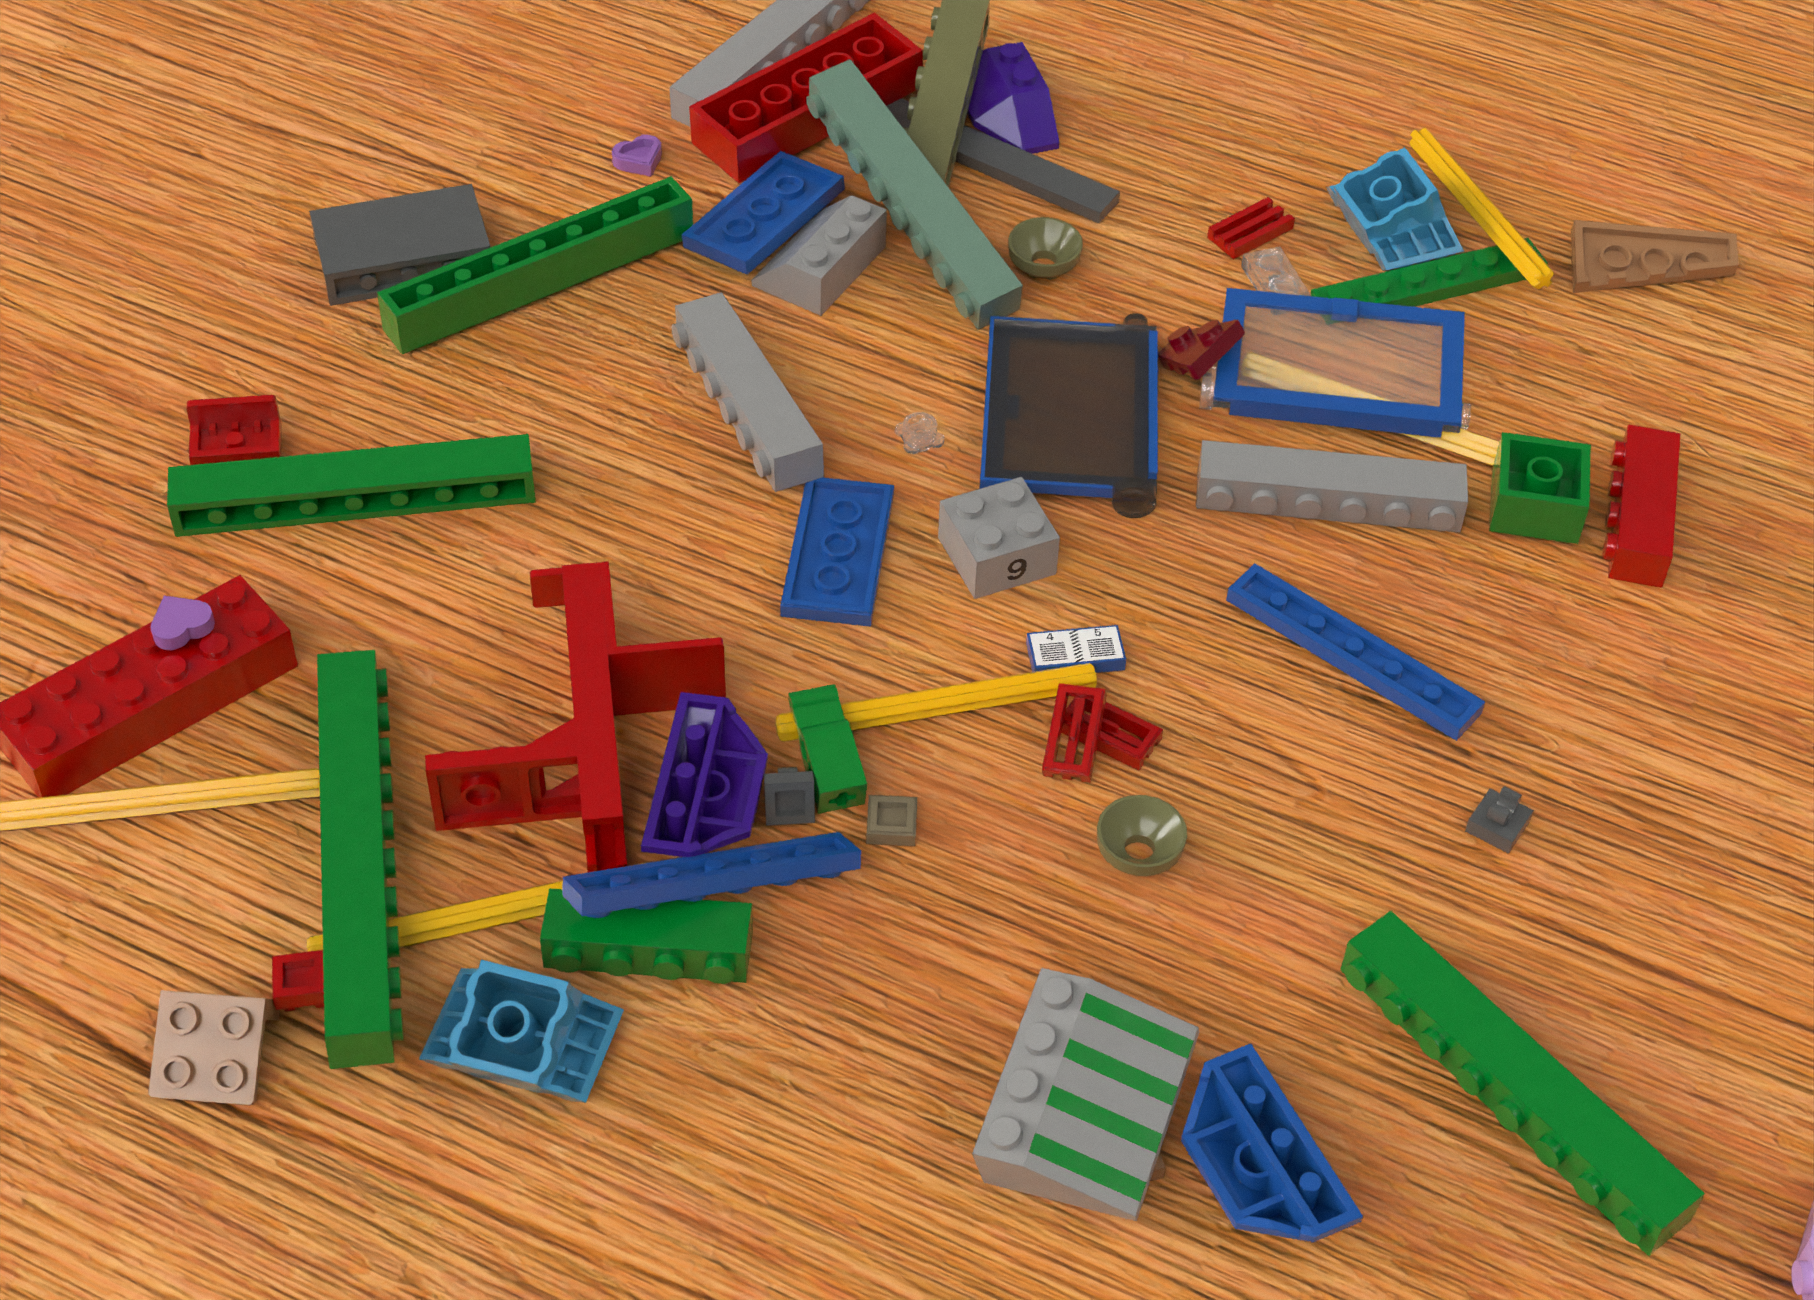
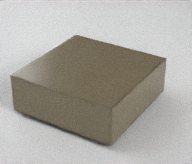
[866,795,917,846]

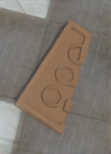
[1571,220,1739,293]

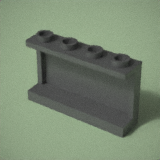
[309,184,491,306]

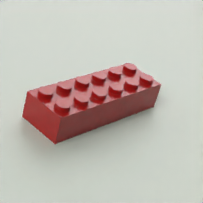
[689,12,923,184]
[0,575,298,798]

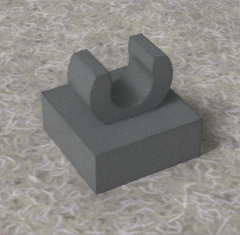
[764,767,815,826]
[1465,786,1534,854]

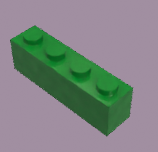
[540,888,753,984]

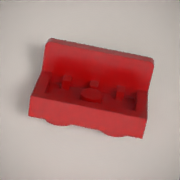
[186,395,282,465]

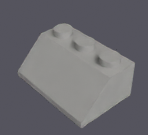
[752,195,887,316]

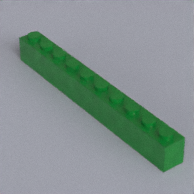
[317,650,404,1069]

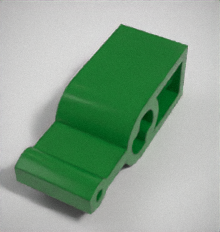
[788,684,867,814]

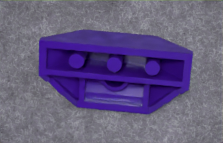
[967,42,1060,154]
[641,692,768,857]

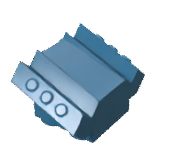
[1326,147,1464,271]
[419,960,624,1103]

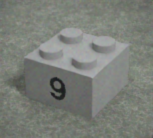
[938,477,1060,599]

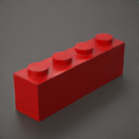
[1602,424,1681,588]

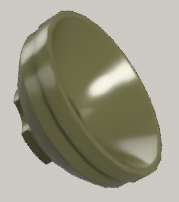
[1008,217,1083,280]
[1097,795,1187,876]

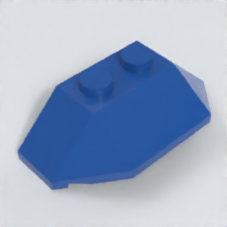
[1181,1043,1363,1242]

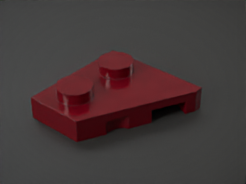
[1158,319,1246,380]

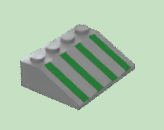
[972,968,1200,1221]

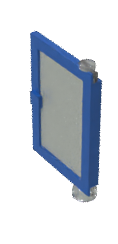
[1199,288,1471,438]

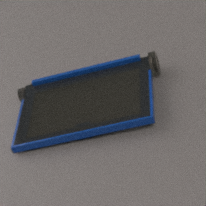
[980,313,1158,518]

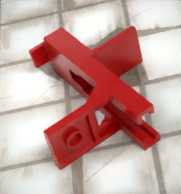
[425,561,726,873]

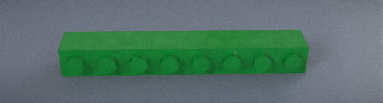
[377,176,693,355]
[167,434,536,537]
[1340,911,1705,1256]

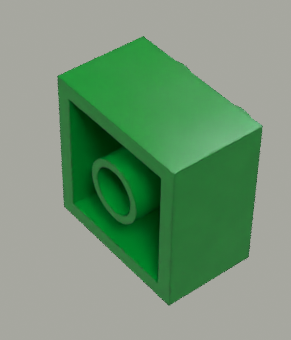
[1489,432,1591,544]

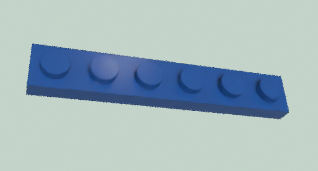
[1226,563,1485,741]
[562,832,861,918]

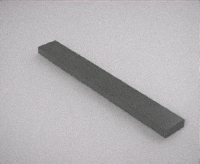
[887,98,1120,223]

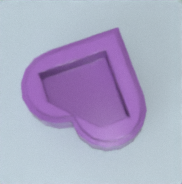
[612,135,662,177]
[151,596,215,650]

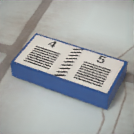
[1026,625,1126,673]

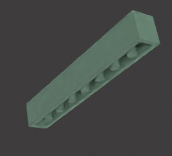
[806,59,1023,330]

